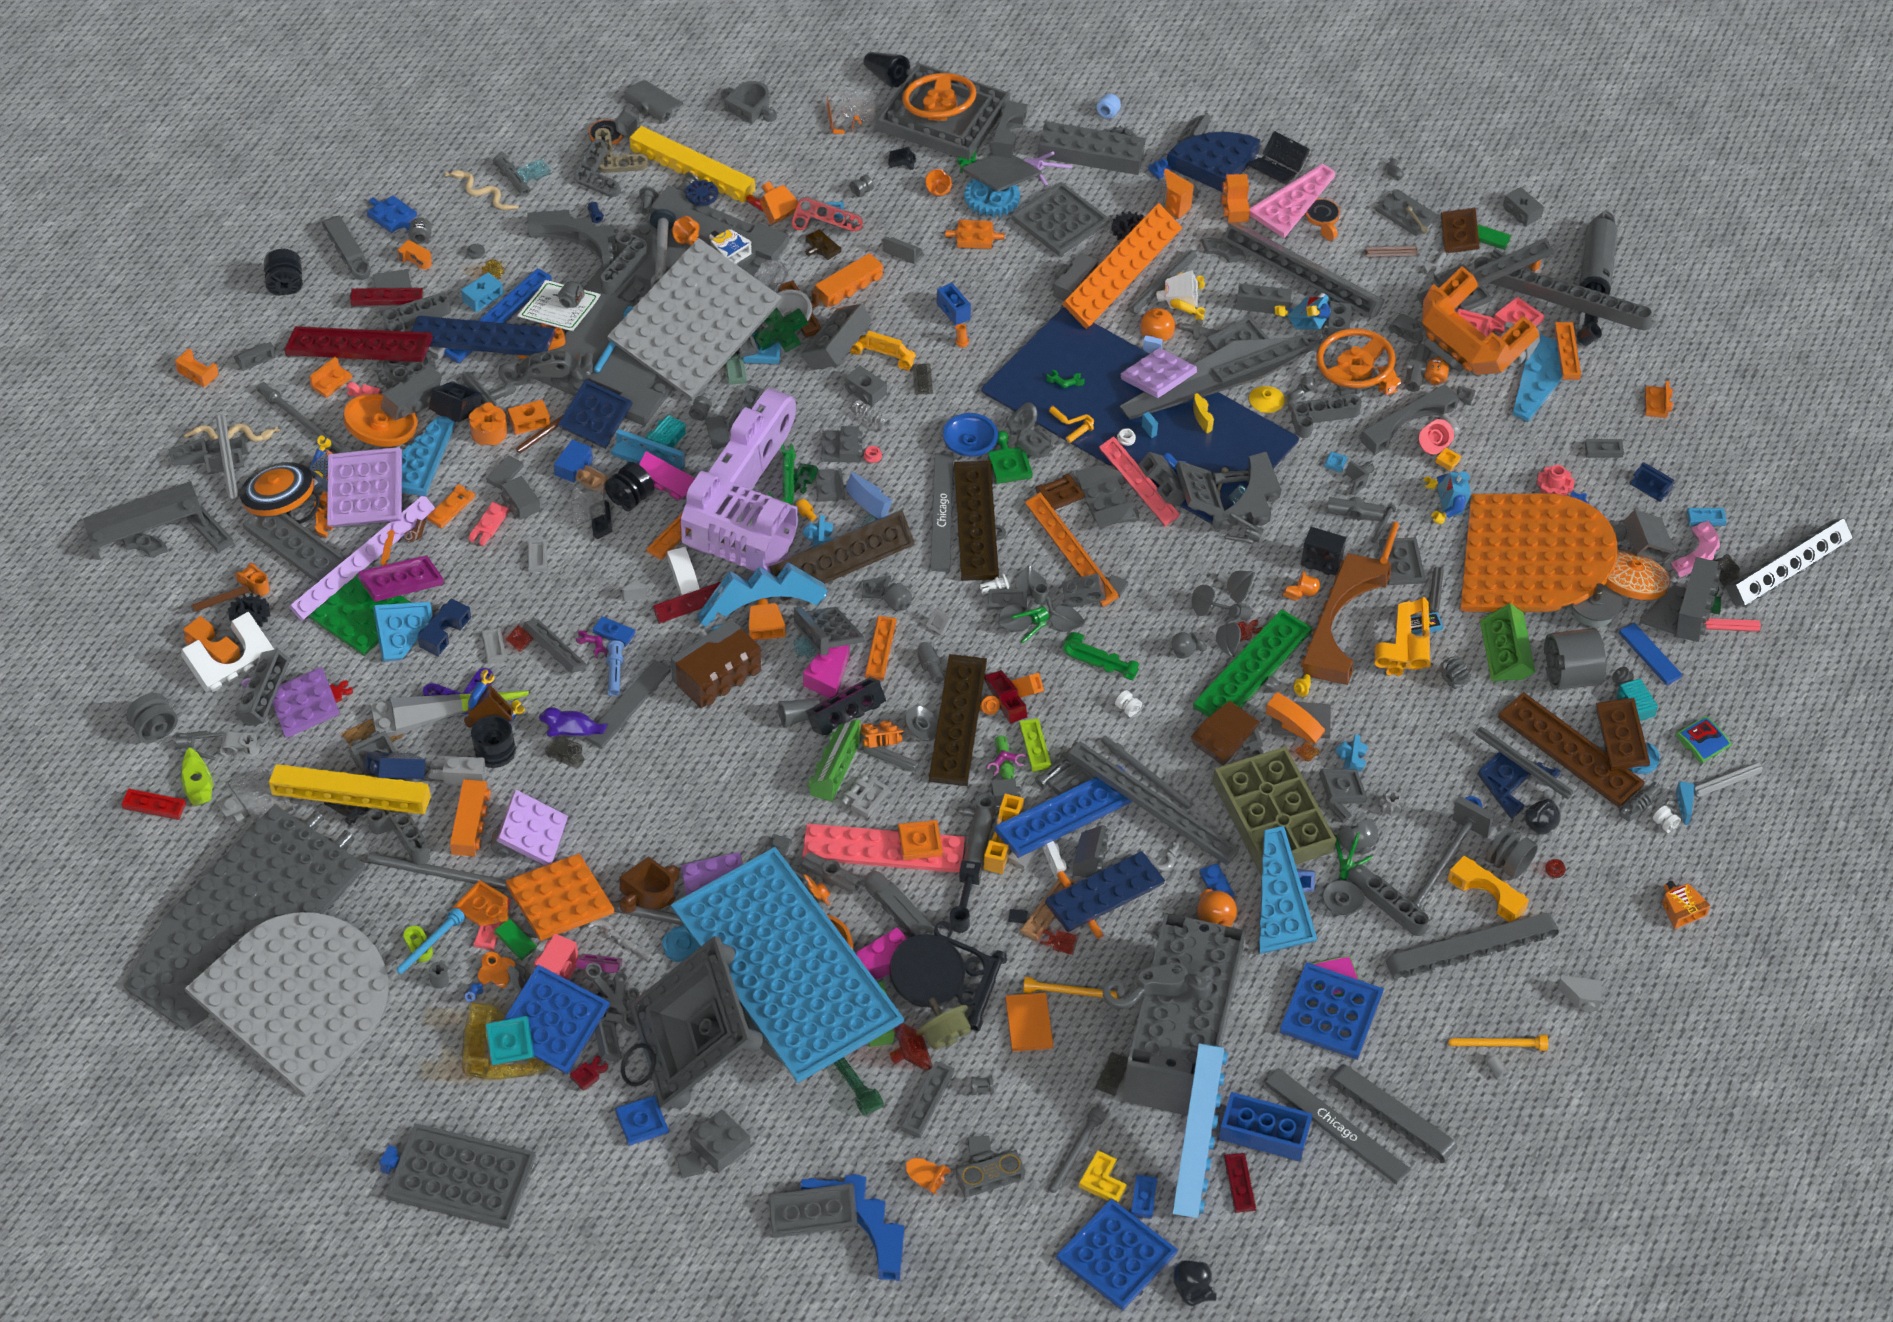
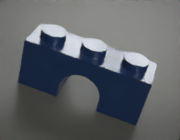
[418,598,471,656]

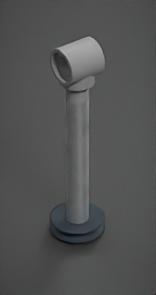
[650,209,676,288]

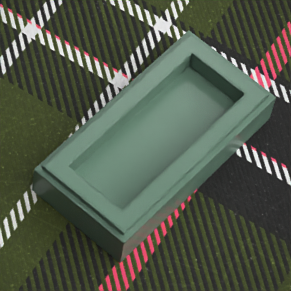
[725,354,747,385]

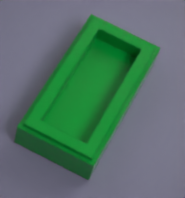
[1478,224,1511,250]
[494,918,537,961]

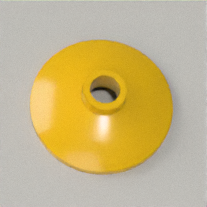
[1249,386,1285,413]

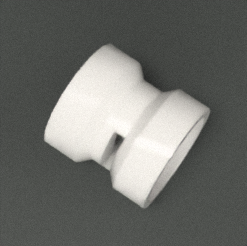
[1115,690,1142,717]
[1653,805,1681,833]

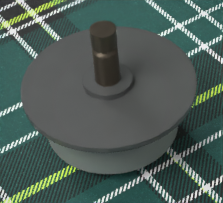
[1571,583,1623,627]

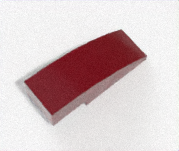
[984,670,1028,723]

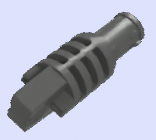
[1620,782,1662,822]

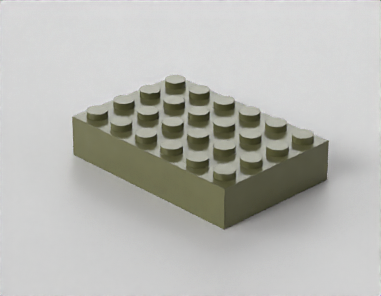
[1212,746,1336,876]

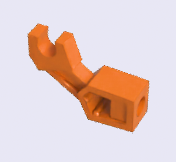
[314,492,333,538]

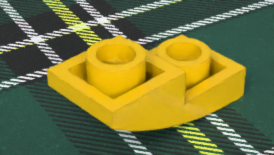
[1193,393,1214,433]

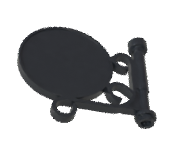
[889,921,1007,1031]

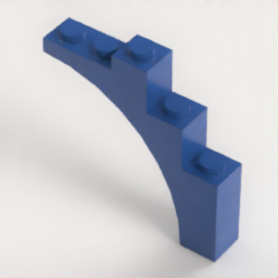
[801,1174,905,1281]

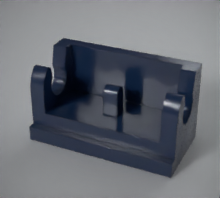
[1630,462,1675,502]

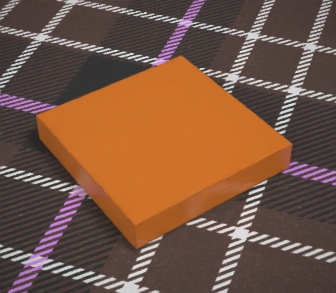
[898,820,943,860]

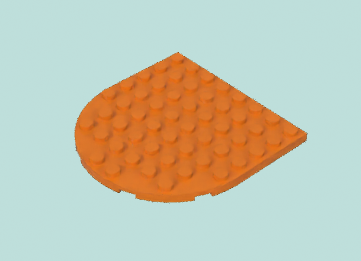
[1461,493,1618,612]

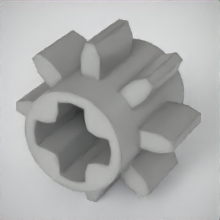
[1379,790,1405,816]

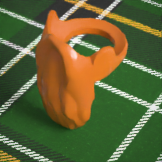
[906,1158,951,1195]

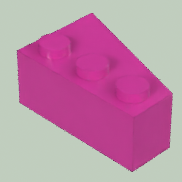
[855,927,907,980]

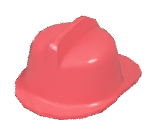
[1419,419,1454,455]

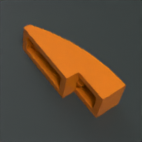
[1266,692,1325,744]

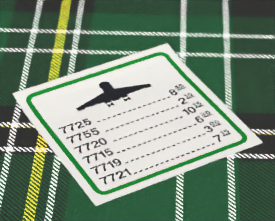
[517,280,601,331]

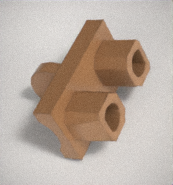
[576,465,610,494]

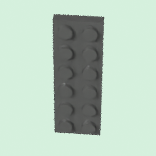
[243,513,346,583]

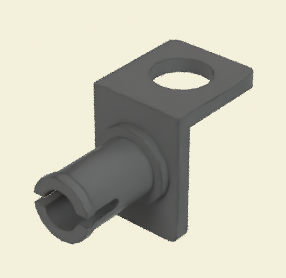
[1345,461,1375,495]

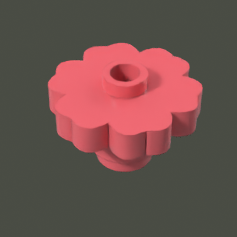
[1536,465,1575,496]

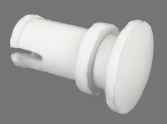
[979,573,1009,595]

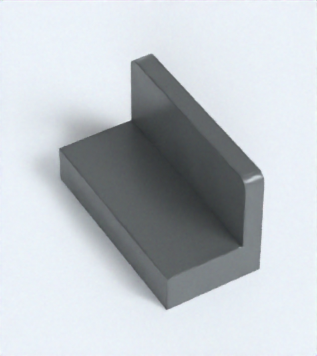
[883,236,922,264]
[234,342,275,371]

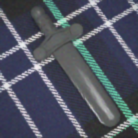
[1177,319,1219,340]

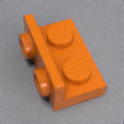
[309,357,352,398]
[1645,381,1673,418]

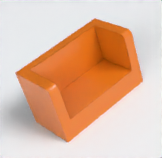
[175,349,219,387]

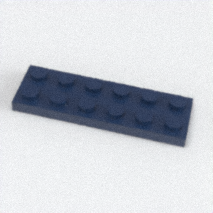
[1045,851,1165,933]

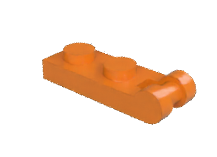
[427,484,475,529]

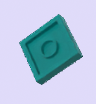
[486,1016,534,1066]

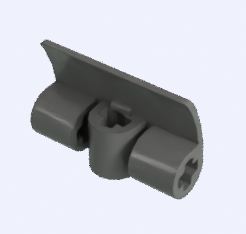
[624,80,683,124]

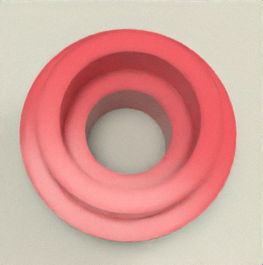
[864,446,882,463]

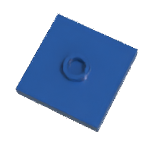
[615,1095,669,1146]

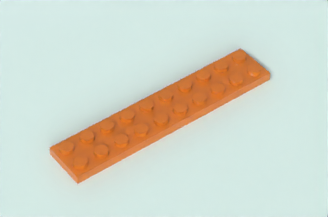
[1062,203,1183,329]

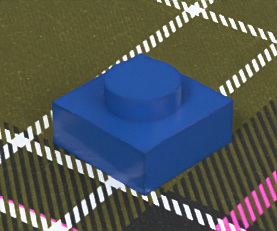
[379,1145,399,1175]

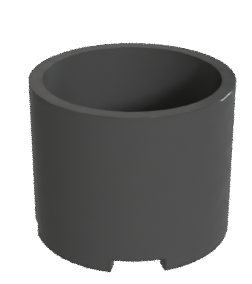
[1544,628,1606,690]

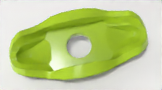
[180,748,214,807]

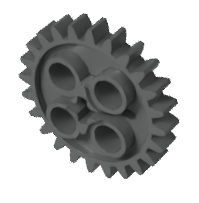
[376,352,436,389]

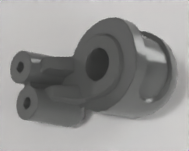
[1171,632,1207,659]

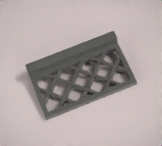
[794,606,864,656]

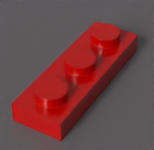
[121,788,186,820]

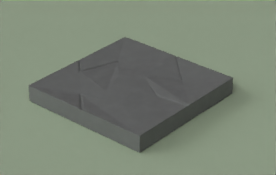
[876,63,1010,160]

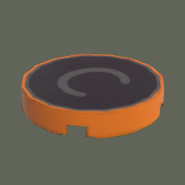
[589,119,623,145]
[1305,198,1340,227]

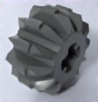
[1440,655,1471,689]

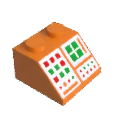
[1162,169,1194,219]

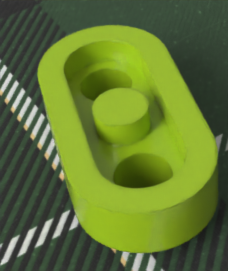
[403,926,433,962]

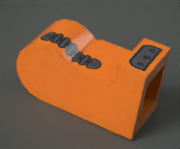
[397,240,432,269]

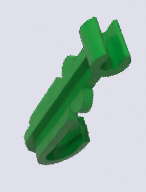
[768,443,796,504]
[1063,632,1139,681]

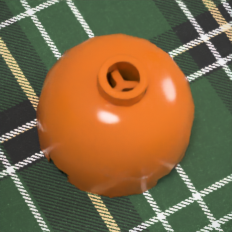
[1140,308,1175,341]

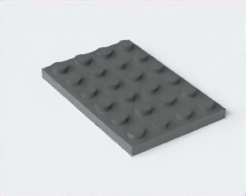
[386,1123,536,1229]

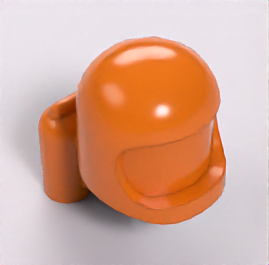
[1282,571,1320,601]

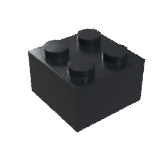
[429,381,483,422]
[1301,527,1347,576]

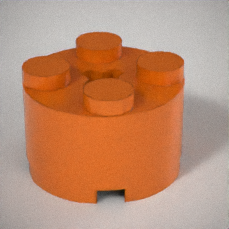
[469,402,507,445]

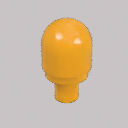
[795,499,816,521]

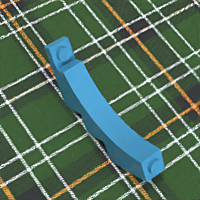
[697,562,828,627]

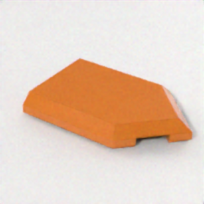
[452,880,508,926]

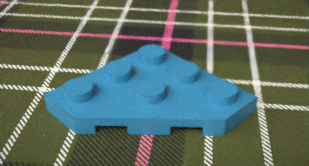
[373,602,433,662]

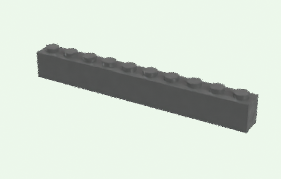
[1223,222,1385,317]

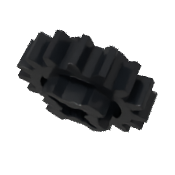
[1111,211,1144,240]
[228,593,271,627]

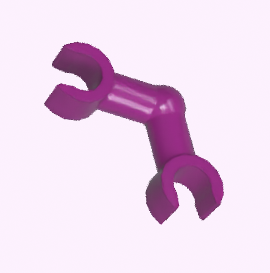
[576,631,607,659]
[986,750,1026,775]

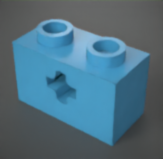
[461,272,503,312]

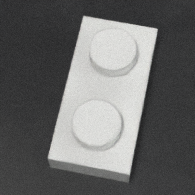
[1042,841,1066,879]

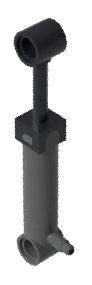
[950,793,996,933]

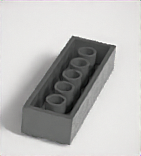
[1038,121,1146,175]

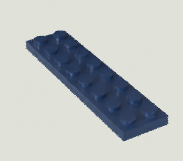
[411,316,555,356]

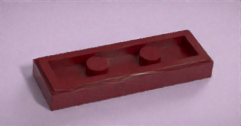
[1224,1153,1256,1213]

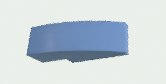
[845,472,892,519]

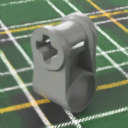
[220,731,260,757]

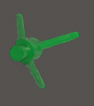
[1334,833,1372,881]

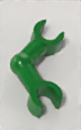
[1046,370,1085,389]

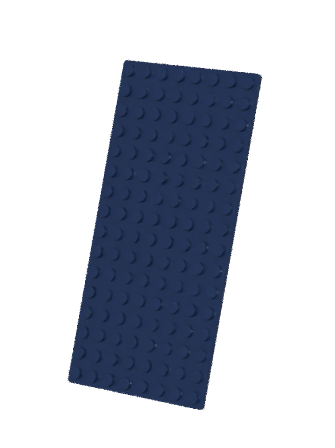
[981,307,1299,525]

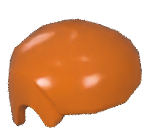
[925,169,952,197]

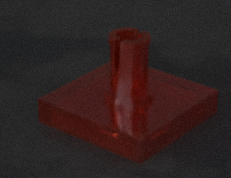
[889,1023,933,1071]

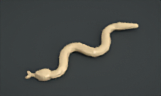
[445,170,519,210]
[184,423,280,442]

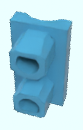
[803,515,833,547]
[1335,734,1368,772]

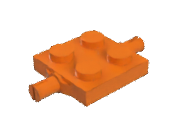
[945,219,1005,249]

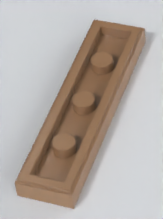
[1020,877,1078,942]

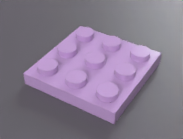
[1121,348,1197,398]
[496,790,568,866]

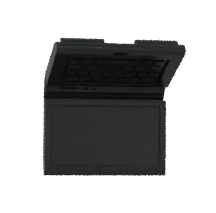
[1247,131,1310,184]

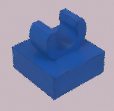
[1148,158,1172,180]

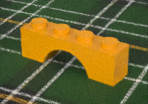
[984,794,1024,874]
[1448,856,1529,923]

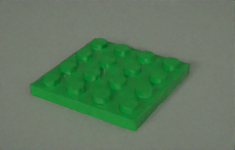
[308,570,411,656]

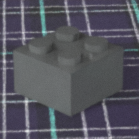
[690,1109,750,1173]

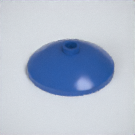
[943,413,998,457]

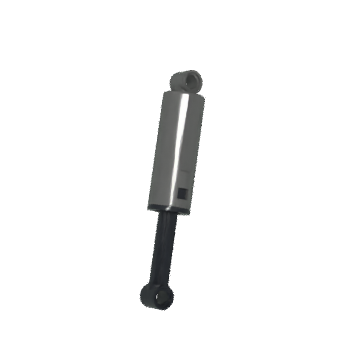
[1577,210,1618,346]

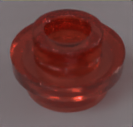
[1545,859,1566,878]

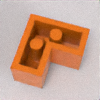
[1221,174,1250,223]

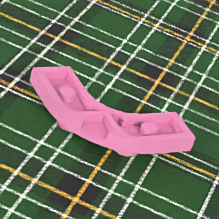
[1671,521,1720,578]

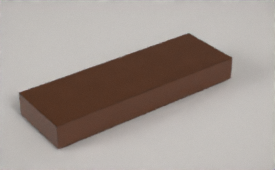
[191,585,249,612]

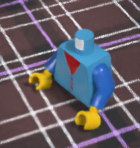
[1275,293,1331,329]
[1423,471,1471,525]

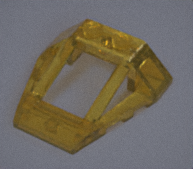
[461,1002,549,1080]

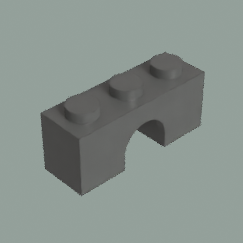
[1138,452,1186,506]

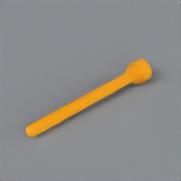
[1023,976,1120,999]
[1448,1034,1548,1051]

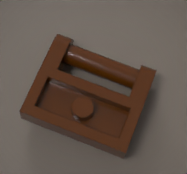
[1035,473,1084,510]

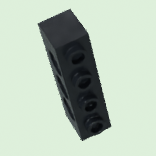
[806,677,886,735]

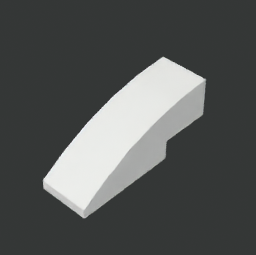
[667,547,700,596]

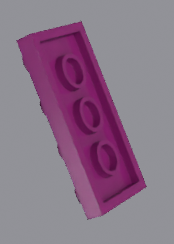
[358,555,444,602]

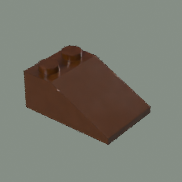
[1191,701,1260,766]

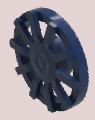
[686,180,718,206]

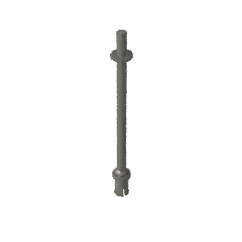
[257,382,352,453]

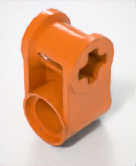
[235,562,270,596]

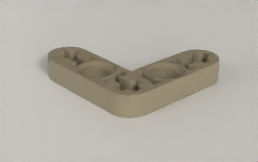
[595,128,648,173]

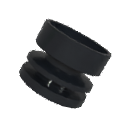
[264,249,303,296]
[605,462,654,511]
[471,715,516,768]

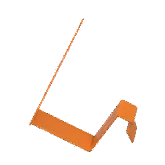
[827,96,862,134]
[380,529,395,566]

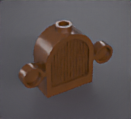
[620,856,679,913]

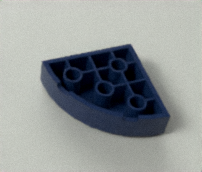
[1167,132,1260,193]

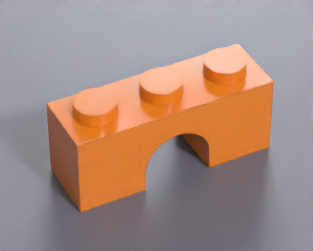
[183,616,241,664]

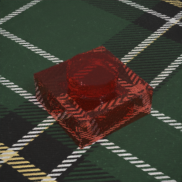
[506,625,534,652]

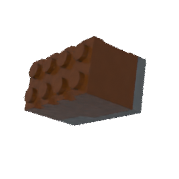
[671,619,761,709]

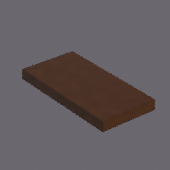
[1595,698,1650,771]

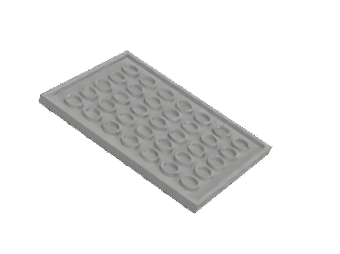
[607,238,782,400]

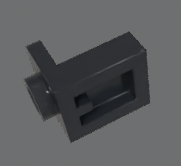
[888,147,916,170]

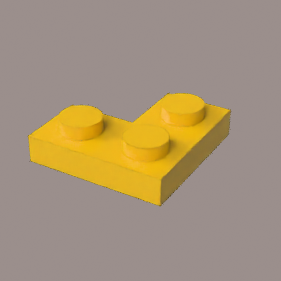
[1079,1151,1127,1203]

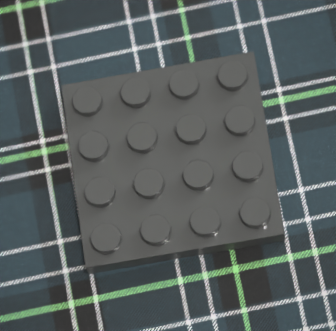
[1011,182,1110,257]

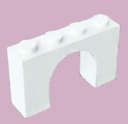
[181,612,274,692]

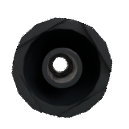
[864,52,910,88]

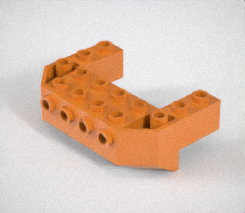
[1422,266,1540,375]

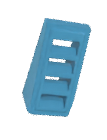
[1676,781,1694,825]

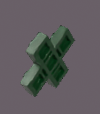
[753,307,808,353]

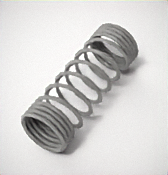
[851,400,890,431]

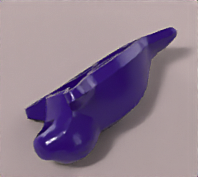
[539,707,608,737]

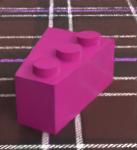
[639,451,695,501]
[803,640,850,699]

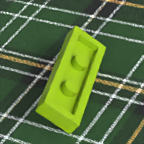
[1019,718,1051,772]

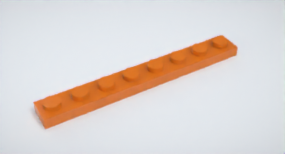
[1025,492,1119,607]

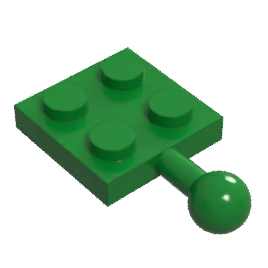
[988,431,1033,484]

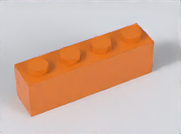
[815,253,883,308]
[450,779,491,857]

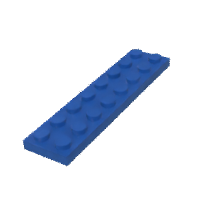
[994,766,1133,858]

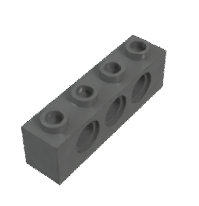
[235,649,290,726]

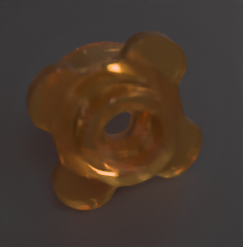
[1296,742,1320,762]

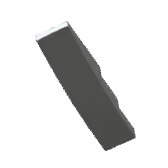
[168,435,249,465]

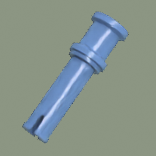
[606,640,624,696]

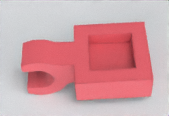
[346,382,381,397]

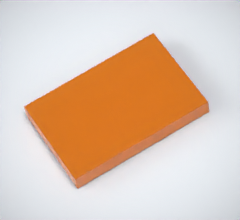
[1005,993,1053,1052]

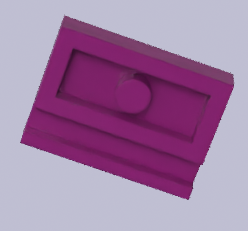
[576,953,623,973]

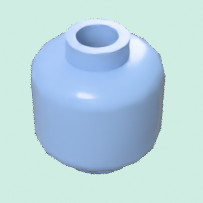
[1097,94,1121,119]

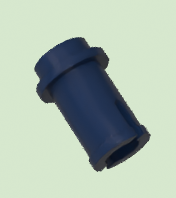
[587,202,604,223]

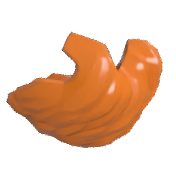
[672,216,700,245]

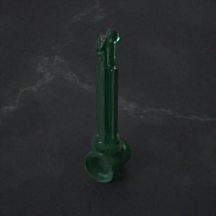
[833,1057,884,1117]

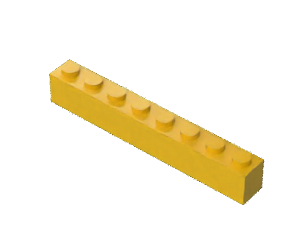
[629,126,755,203]
[269,764,431,815]

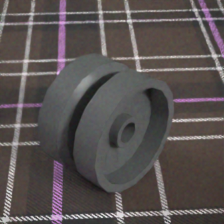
[126,693,178,743]

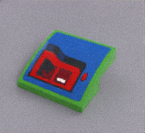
[1676,716,1732,763]

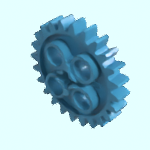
[964,178,1020,218]

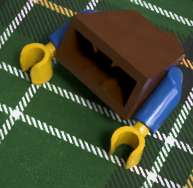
[464,669,525,728]

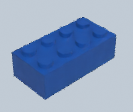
[1219,1092,1313,1162]

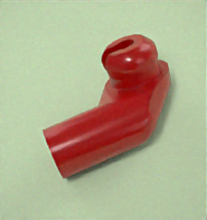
[746,194,764,212]

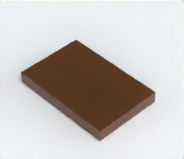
[1441,208,1480,253]

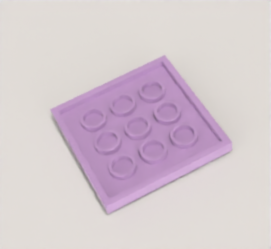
[327,447,402,527]

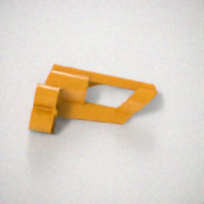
[1374,597,1431,676]

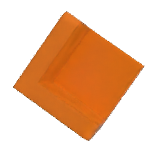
[1011,673,1044,698]

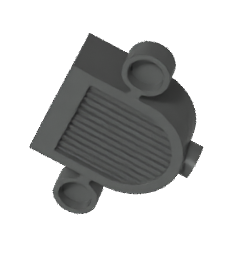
[722,81,777,124]

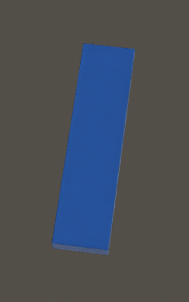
[1619,623,1682,685]

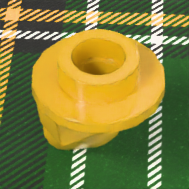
[1293,674,1311,697]

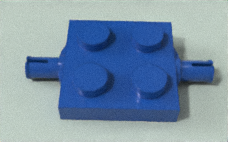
[367,195,417,233]

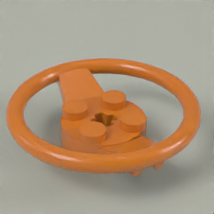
[902,73,977,121]
[1316,328,1396,388]

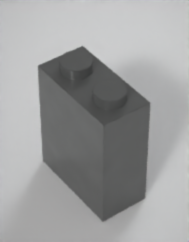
[1623,510,1675,562]

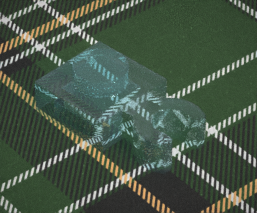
[518,159,551,183]

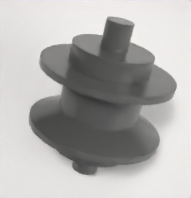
[1612,667,1634,686]

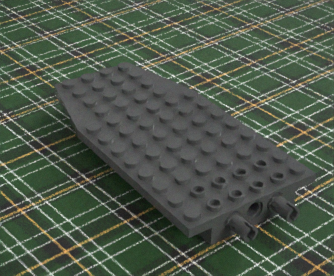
[124,804,366,1031]

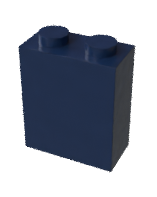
[364,752,426,779]

